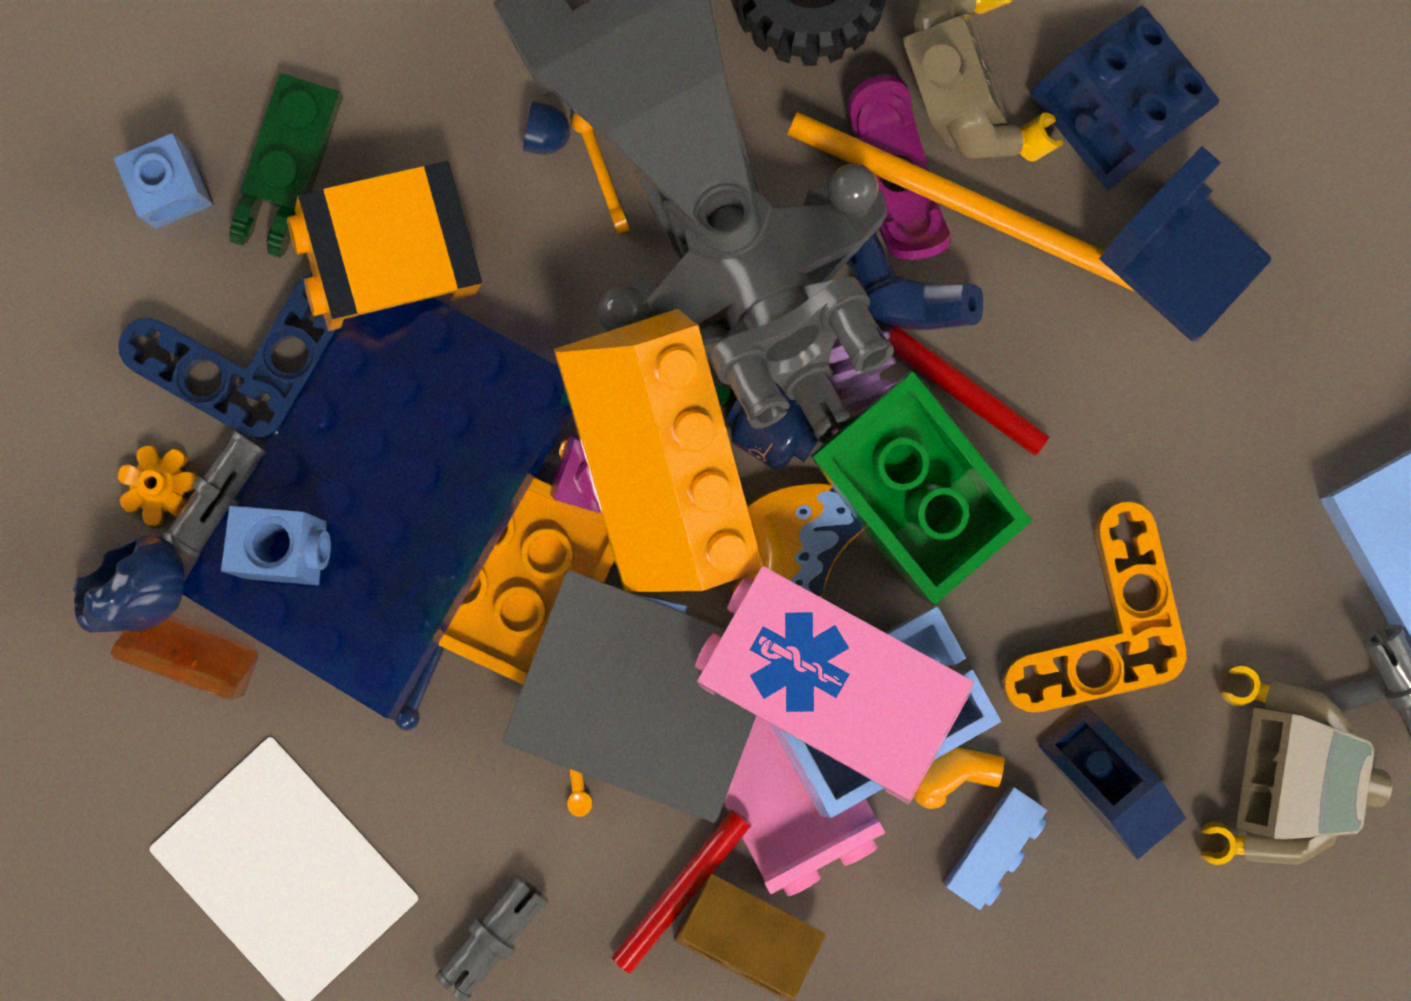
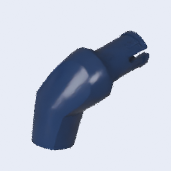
[847,232,983,330]

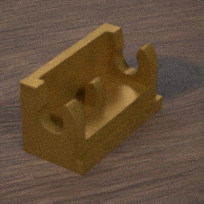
[674,874,827,1001]

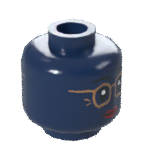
[725,383,818,469]

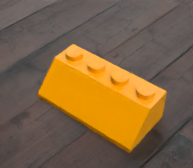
[554,309,763,592]

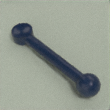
[394,643,444,731]

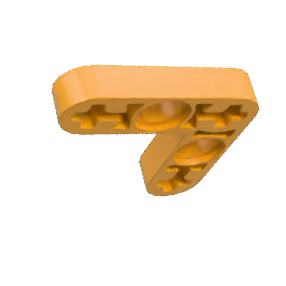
[1001,502,1187,712]

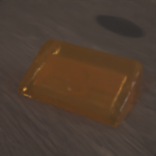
[110,619,258,700]

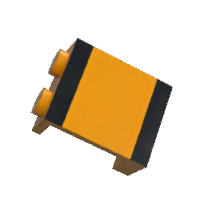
[287,161,483,331]

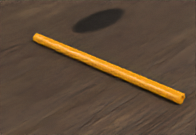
[787,112,1137,293]

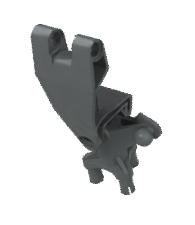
[493,0,894,443]

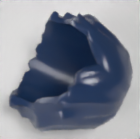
[73,535,185,633]

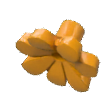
[118,445,199,528]

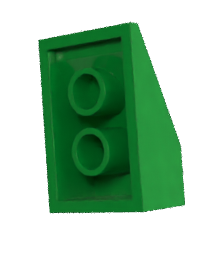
[810,371,1033,606]

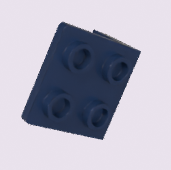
[1029,6,1219,191]
[1099,146,1271,342]

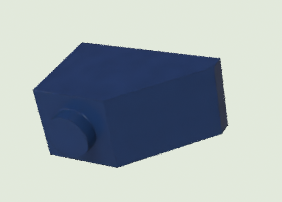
[1038,705,1187,860]

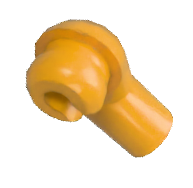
[914,747,1005,809]

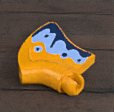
[732,483,863,598]

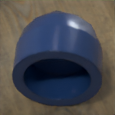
[523,101,570,155]

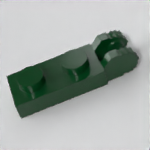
[229,73,343,258]

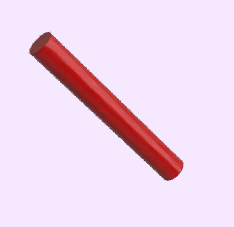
[887,327,1050,456]
[611,809,752,974]

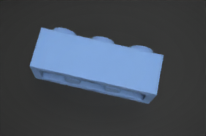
[943,785,1047,910]

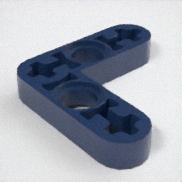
[118,273,349,440]

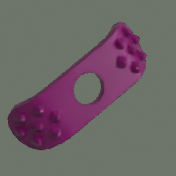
[848,74,951,260]

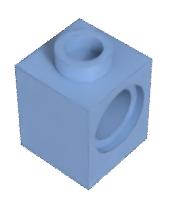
[113,133,213,229]
[221,506,331,585]

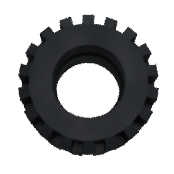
[732,0,887,66]

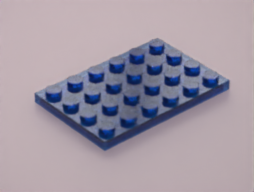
[183,297,572,720]

